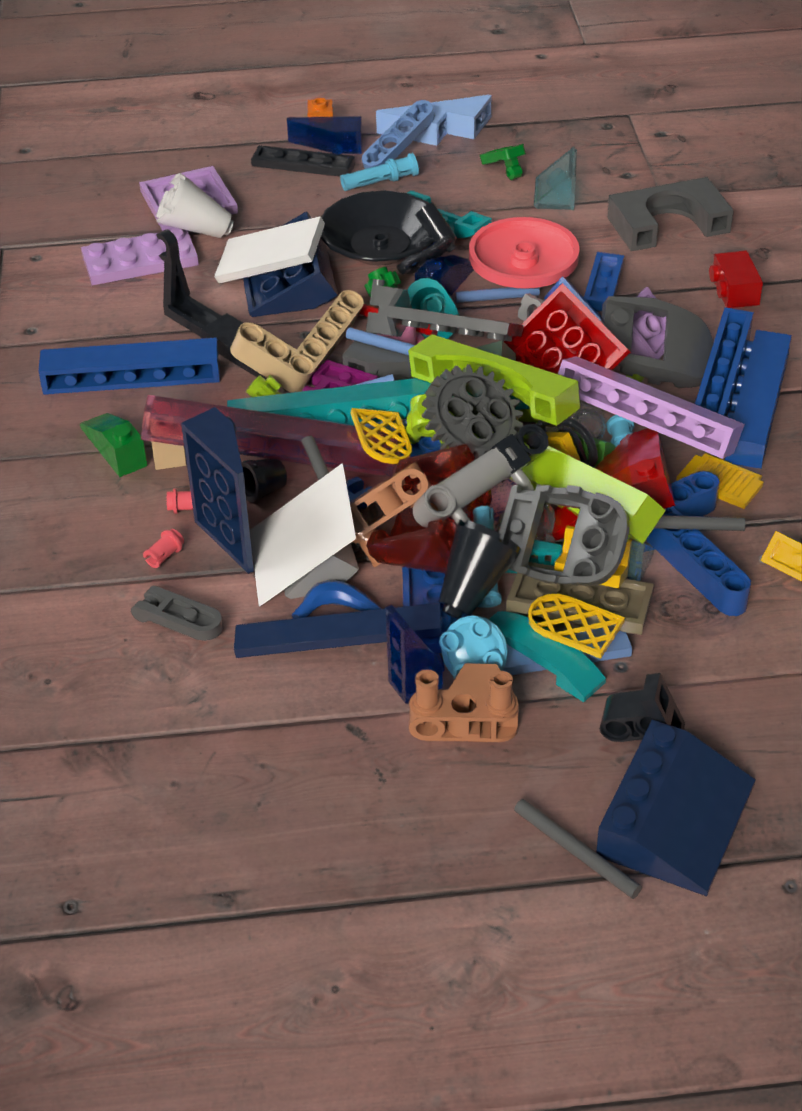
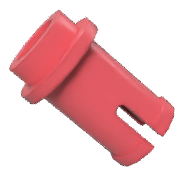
[167,488,193,514]
[143,529,184,568]

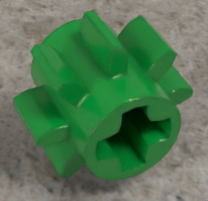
[364,267,401,297]

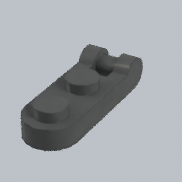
[131,586,223,641]

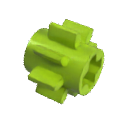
[245,375,282,398]

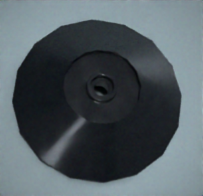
[320,190,434,266]

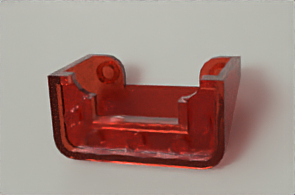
[366,444,492,574]

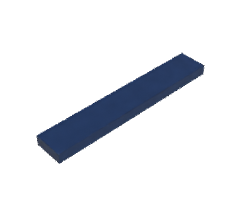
[234,603,442,658]

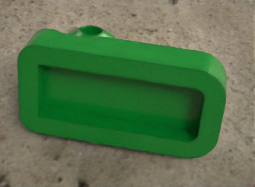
[479,144,526,180]

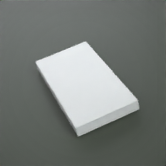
[214,216,325,283]

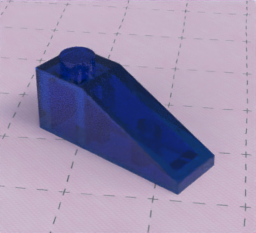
[287,116,362,154]
[414,255,474,297]
[386,605,445,704]

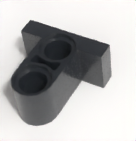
[599,673,685,742]

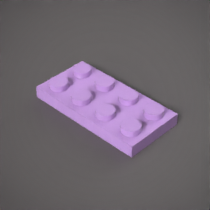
[81,228,199,285]

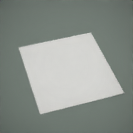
[250,463,356,607]

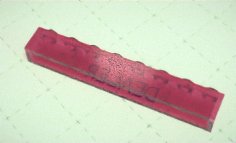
[141,395,397,477]

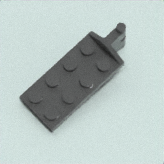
[366,279,524,341]

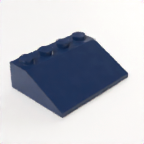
[243,211,338,317]
[181,407,254,574]
[596,720,756,896]

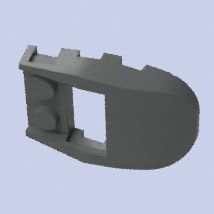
[601,296,713,388]
[499,485,630,586]

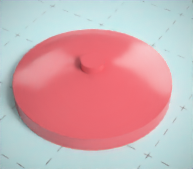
[469,217,579,289]

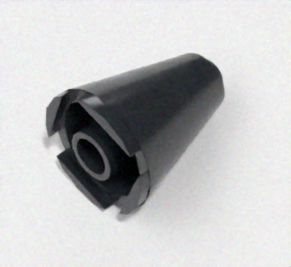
[439,519,521,619]

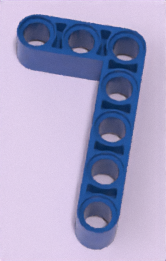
[646,471,751,616]

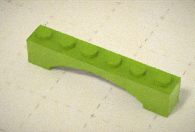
[408,334,580,426]

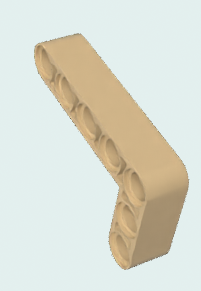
[230,290,364,393]

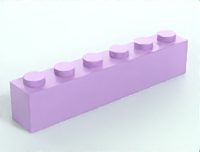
[558,356,745,459]

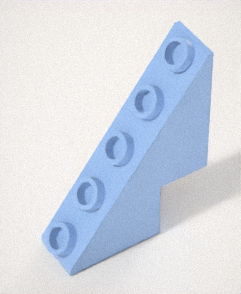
[376,95,492,146]

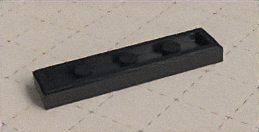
[251,145,355,177]

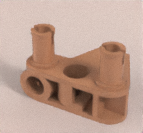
[350,462,447,567]
[409,663,519,742]

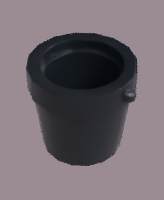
[241,458,287,502]

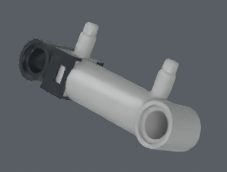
[412,424,549,528]

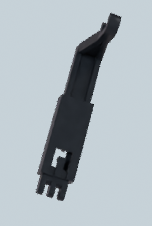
[156,229,267,380]

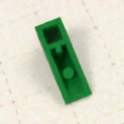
[80,413,147,478]

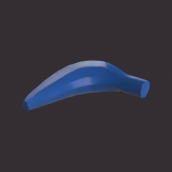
[292,580,382,619]

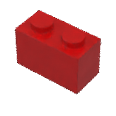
[709,250,763,308]

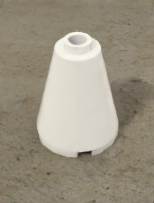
[156,173,234,238]

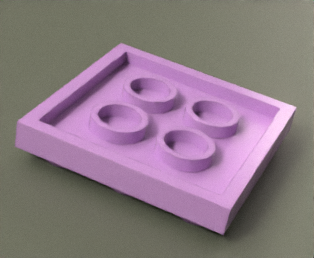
[139,166,238,231]

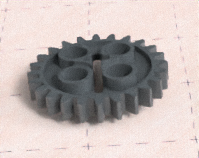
[422,364,524,464]

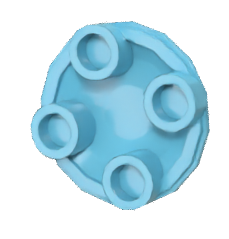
[439,615,508,679]

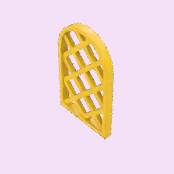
[350,408,412,464]
[528,594,625,659]

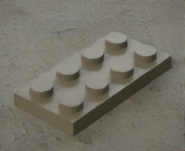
[506,562,654,635]

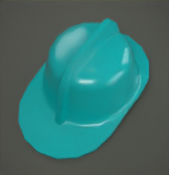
[407,278,459,339]

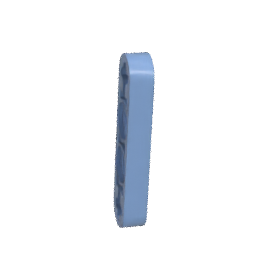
[362,100,435,169]

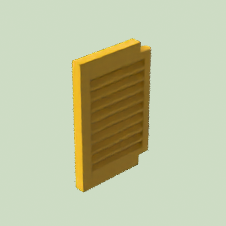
[676,453,764,509]

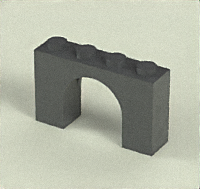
[607,177,733,252]

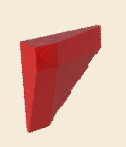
[504,283,631,374]
[545,428,675,542]

